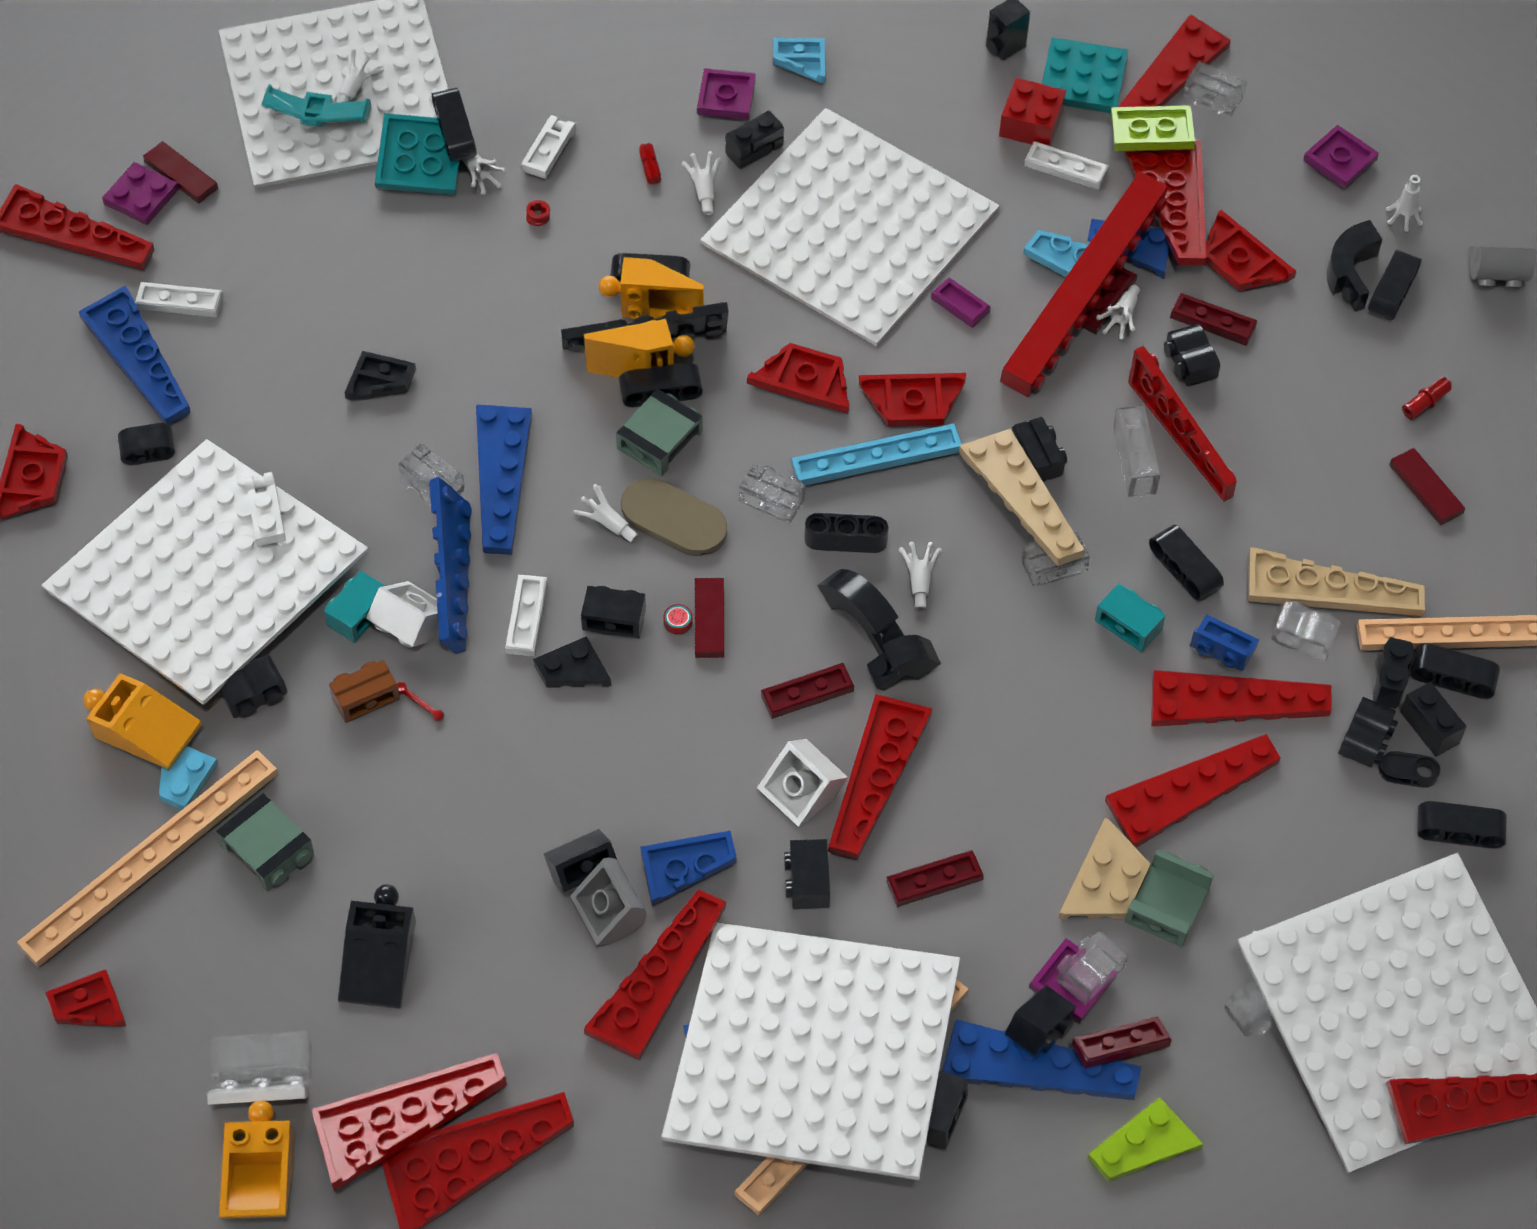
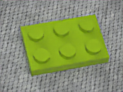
[1111,106,1195,151]

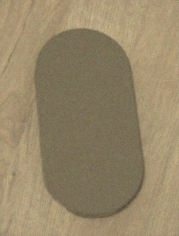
[621,478,727,556]

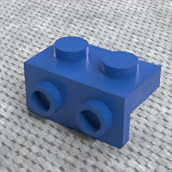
[1190,614,1260,671]

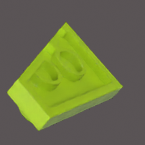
[1087,1097,1203,1182]

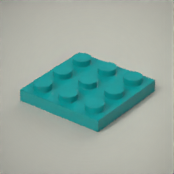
[1042,37,1128,113]
[375,113,460,195]

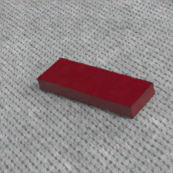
[143,141,218,203]
[1082,268,1137,335]
[1170,293,1258,346]
[1389,448,1465,525]
[695,578,724,658]
[761,663,854,719]
[886,850,984,907]
[1072,1016,1172,1068]

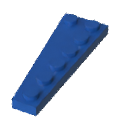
[78,286,191,425]
[476,404,532,555]
[429,477,472,654]
[942,1019,1142,1100]

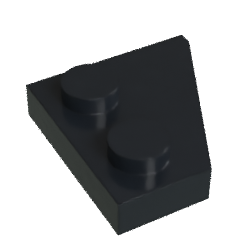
[344,351,416,400]
[533,636,612,688]

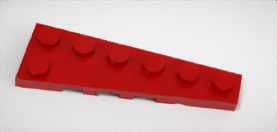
[1118,14,1231,107]
[0,184,154,270]
[1128,346,1237,502]
[1151,670,1332,727]
[828,694,932,860]
[1105,734,1281,848]
[584,889,726,1060]
[1386,1073,1537,1144]

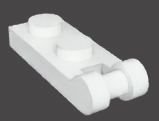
[521,115,577,179]
[244,472,286,547]

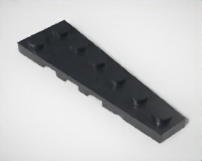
[561,302,729,351]

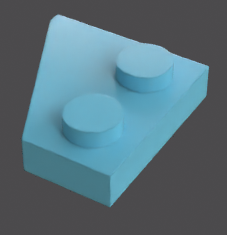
[773,38,825,83]
[159,746,218,810]

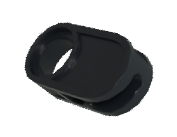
[1378,751,1441,788]

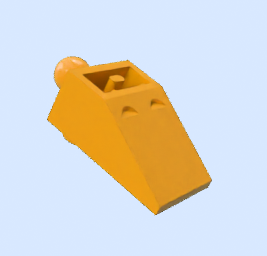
[598,257,704,319]
[584,319,695,378]
[83,673,202,770]
[219,1101,295,1219]

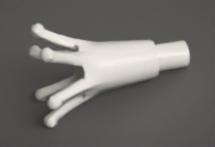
[336,49,382,102]
[682,151,721,215]
[462,154,507,195]
[1386,175,1423,232]
[1096,285,1140,341]
[573,484,638,543]
[899,541,942,611]

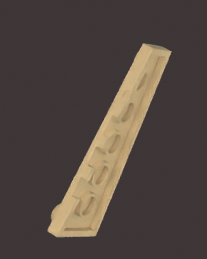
[959,429,1085,566]
[1248,547,1425,616]

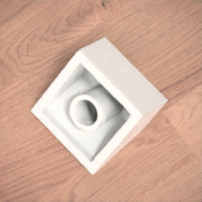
[366,581,439,647]
[757,739,848,827]

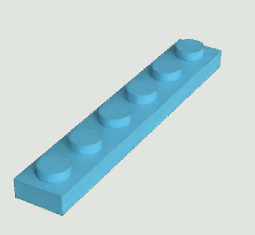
[791,423,962,487]

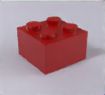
[999,78,1066,147]

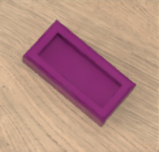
[931,277,991,328]

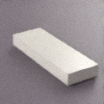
[1024,141,1109,190]
[135,282,223,318]
[505,574,548,657]
[207,1083,309,1105]

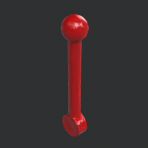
[397,682,444,721]

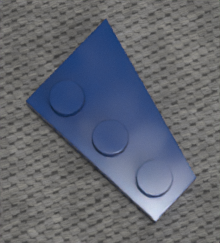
[1087,218,1169,279]
[640,830,737,906]

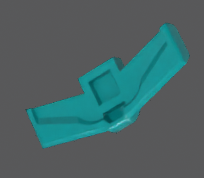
[261,84,371,127]

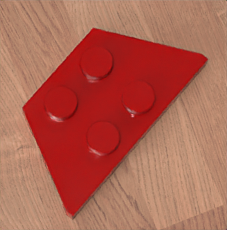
[1206,210,1296,291]
[747,343,850,414]
[858,373,966,427]
[0,424,68,520]

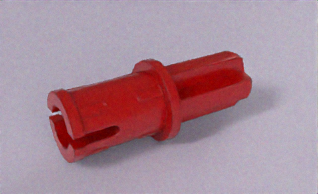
[1402,377,1452,420]

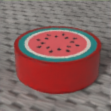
[663,604,693,634]

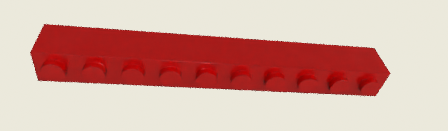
[1000,171,1168,398]

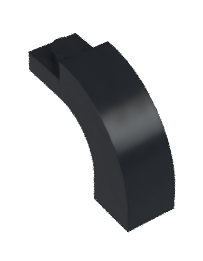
[1327,220,1383,312]
[817,569,904,655]

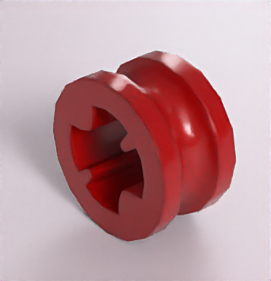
[526,200,550,226]

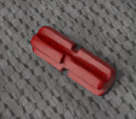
[639,143,661,184]

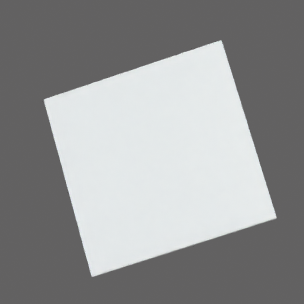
[219,0,448,188]
[700,108,999,346]
[41,439,369,705]
[1237,852,1537,1173]
[662,923,960,1180]

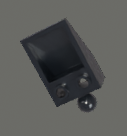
[338,884,416,1009]

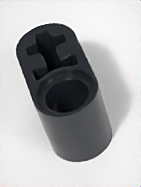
[118,423,175,465]

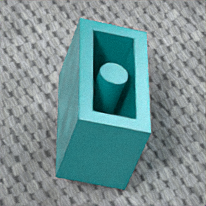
[324,570,386,643]
[1095,583,1166,653]

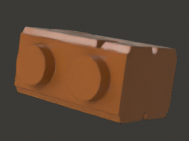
[329,660,400,722]

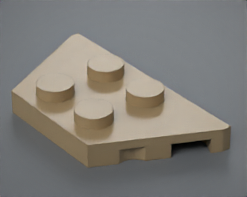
[1059,818,1151,920]

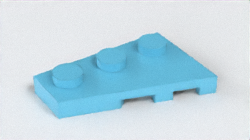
[1023,230,1090,277]

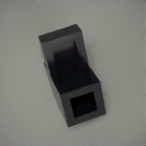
[867,635,941,691]

